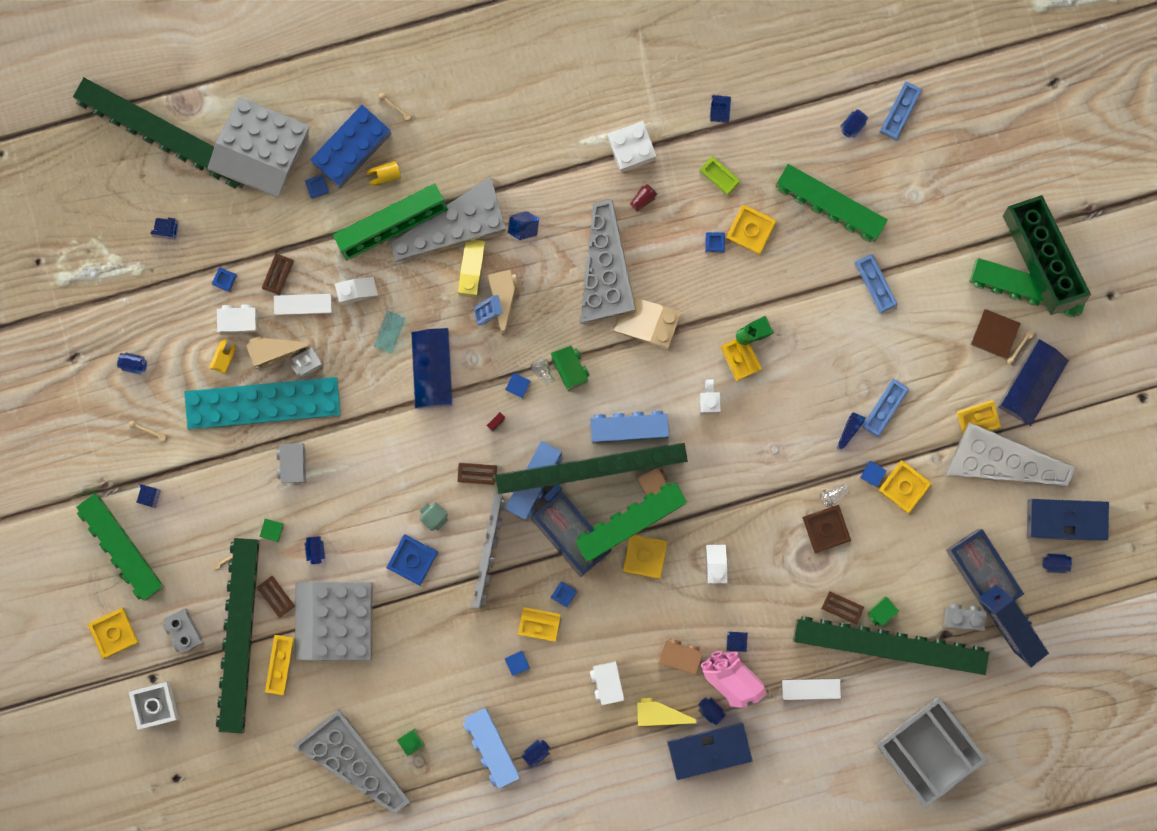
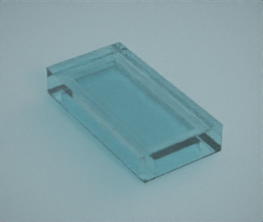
[374,311,405,353]

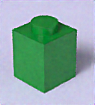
[867,596,899,626]
[397,729,425,757]

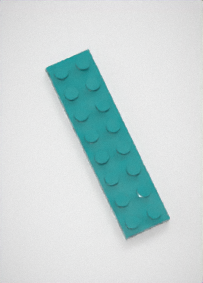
[184,377,341,430]

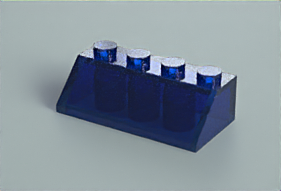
[411,328,453,408]
[997,339,1069,426]

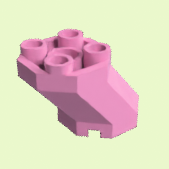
[701,651,767,708]

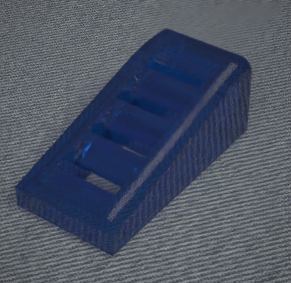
[836,412,866,450]

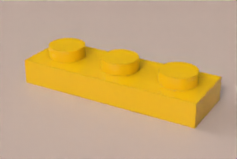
[265,635,294,695]

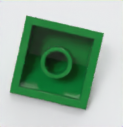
[551,346,590,391]

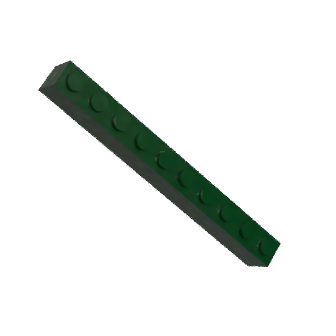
[73,77,244,189]
[493,442,688,495]
[216,538,260,734]
[792,616,989,675]

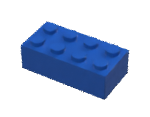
[310,104,392,189]

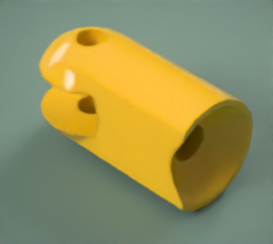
[366,161,401,186]
[209,339,236,374]

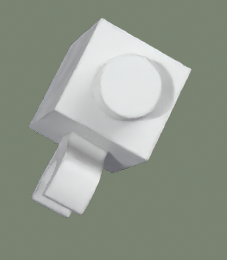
[291,347,323,377]
[699,379,720,414]

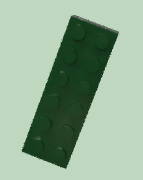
[1003,195,1091,315]

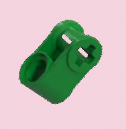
[736,316,774,345]

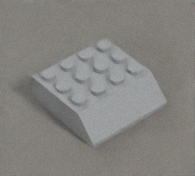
[208,97,310,198]
[295,582,373,660]
[875,697,987,808]

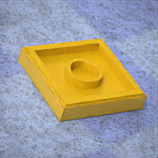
[726,204,777,255]
[878,460,932,514]
[623,535,668,579]
[88,608,139,659]

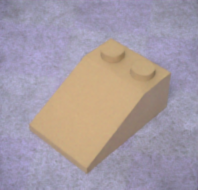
[488,270,518,335]
[614,297,681,350]
[246,337,311,370]

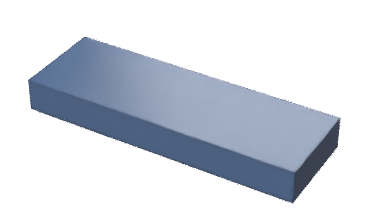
[880,81,922,140]
[855,254,898,313]
[474,295,503,326]
[862,379,909,437]

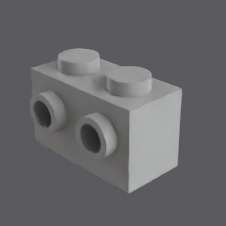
[277,443,306,484]
[943,604,986,631]
[163,609,204,654]

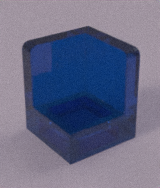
[710,95,731,123]
[508,211,539,240]
[150,217,179,240]
[136,484,161,508]
[726,631,748,652]

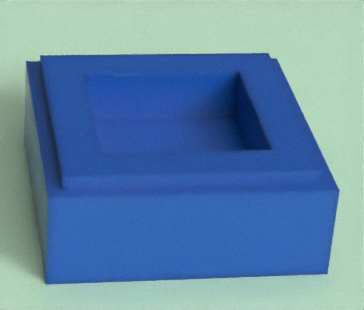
[305,174,329,199]
[705,232,725,252]
[212,267,238,293]
[505,373,531,399]
[860,461,887,487]
[544,484,562,502]
[551,581,577,608]
[504,651,530,676]

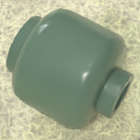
[419,502,448,531]

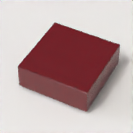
[486,412,505,431]

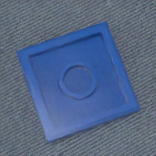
[386,534,438,586]

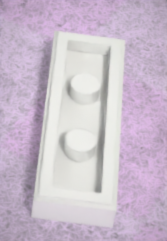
[274,294,332,316]
[782,679,841,700]

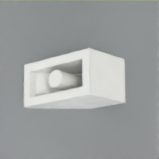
[335,277,378,305]
[706,545,727,584]

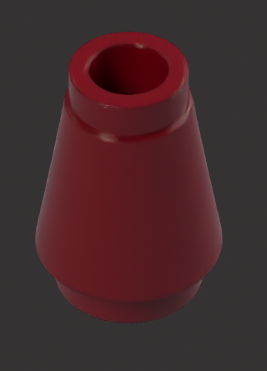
[630,184,658,212]

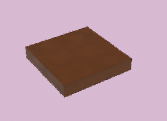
[970,309,1021,359]
[802,505,851,553]

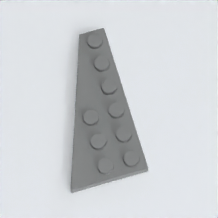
[945,422,1075,485]
[471,493,506,609]
[293,710,410,814]

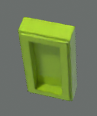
[699,156,740,196]

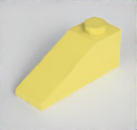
[458,240,485,298]
[637,698,696,726]

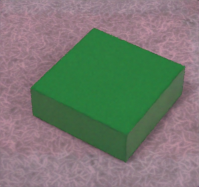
[259,519,284,542]

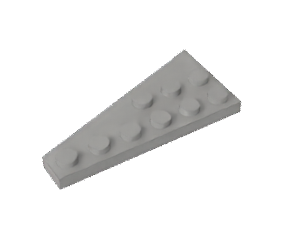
[391,176,506,262]
[580,199,636,324]

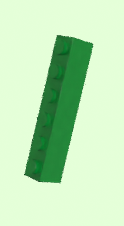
[775,164,888,242]
[333,183,448,261]
[969,258,1085,318]
[575,482,687,563]
[76,493,165,601]

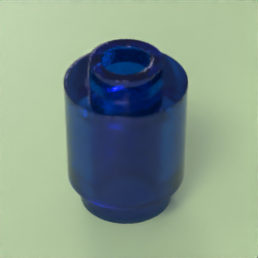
[840,109,868,138]
[117,352,147,375]
[304,536,326,565]
[1042,553,1072,574]
[697,697,726,726]
[522,739,550,768]

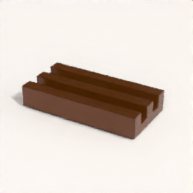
[262,253,294,296]
[457,463,497,485]
[257,576,295,618]
[821,591,864,625]

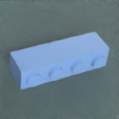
[463,708,520,788]

